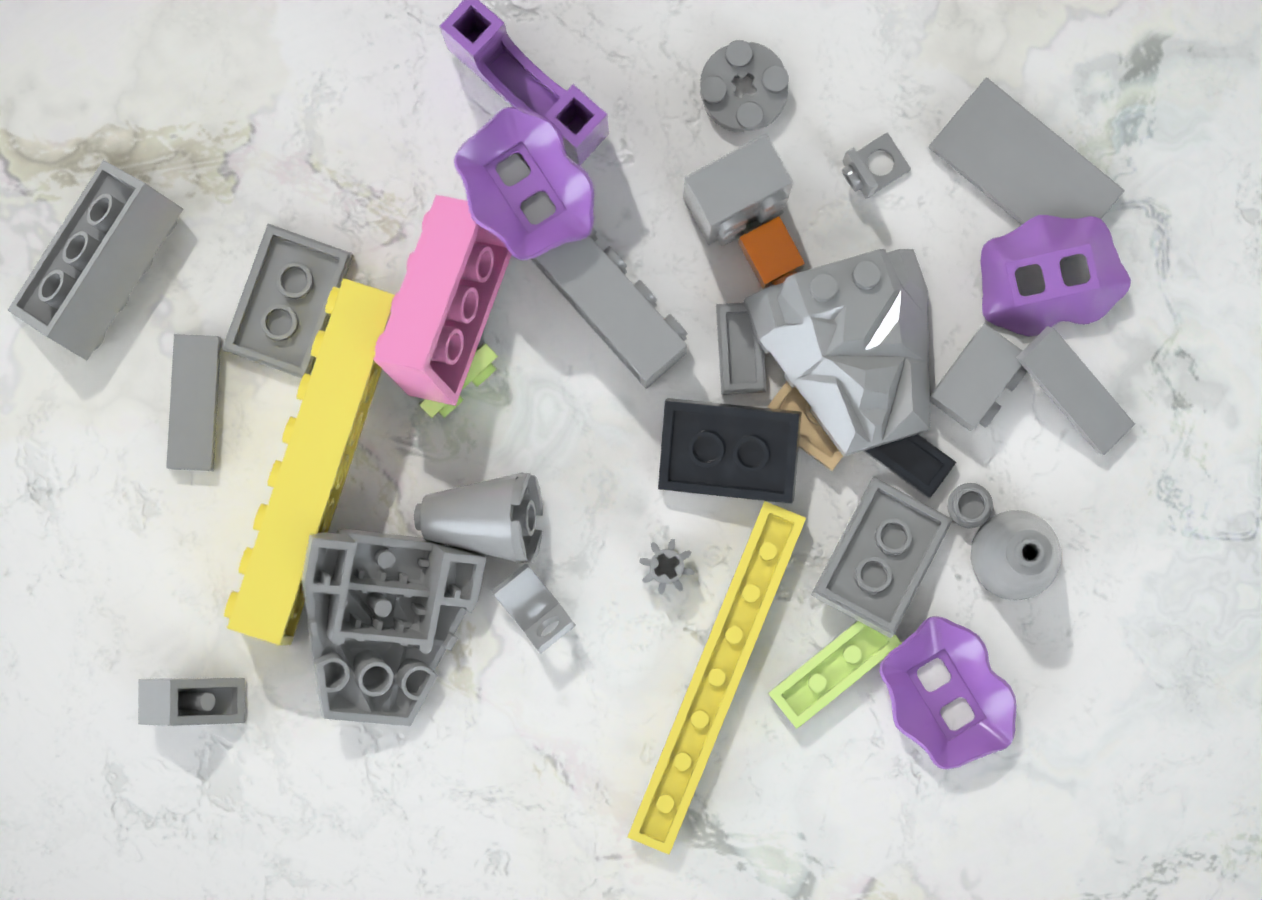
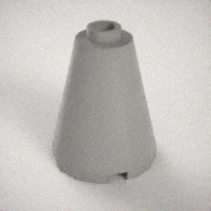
[414,472,543,563]
[970,510,1061,600]

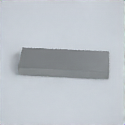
[1016,326,1135,455]
[166,334,221,471]

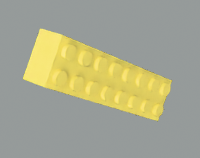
[224,278,395,646]

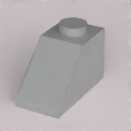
[138,678,245,726]

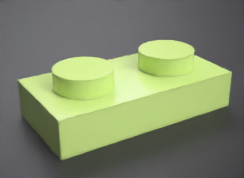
[419,343,498,418]

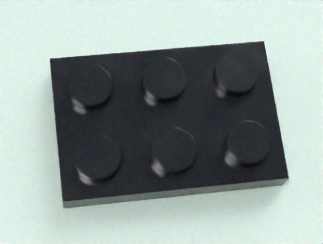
[658,398,802,504]

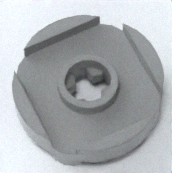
[700,40,789,132]

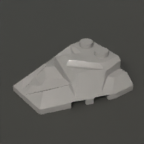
[744,249,930,456]
[301,529,487,726]

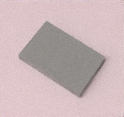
[222,224,353,378]
[811,477,953,638]

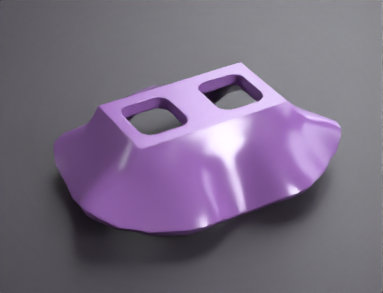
[454,107,594,260]
[980,215,1131,336]
[879,616,1017,769]

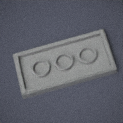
[928,77,1125,261]

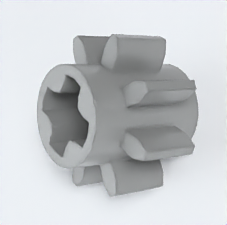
[639,539,695,594]

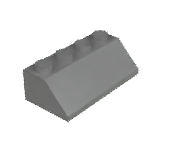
[8,160,183,361]

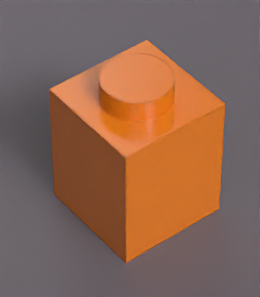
[738,216,805,289]

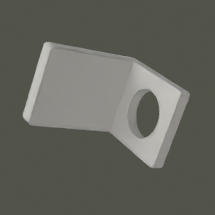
[841,133,911,199]
[492,564,575,654]

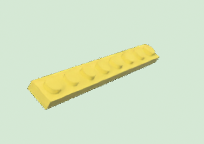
[627,501,806,855]

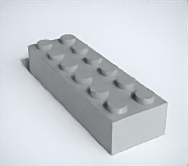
[496,153,687,389]

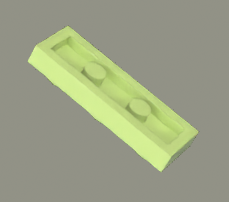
[768,621,902,729]

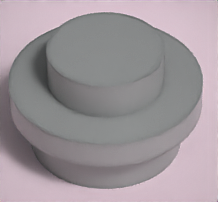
[947,483,993,528]

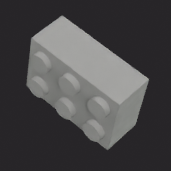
[683,134,793,246]

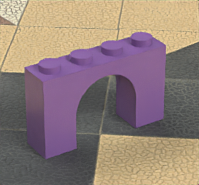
[439,0,609,166]

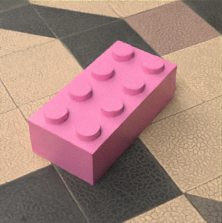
[374,195,511,406]

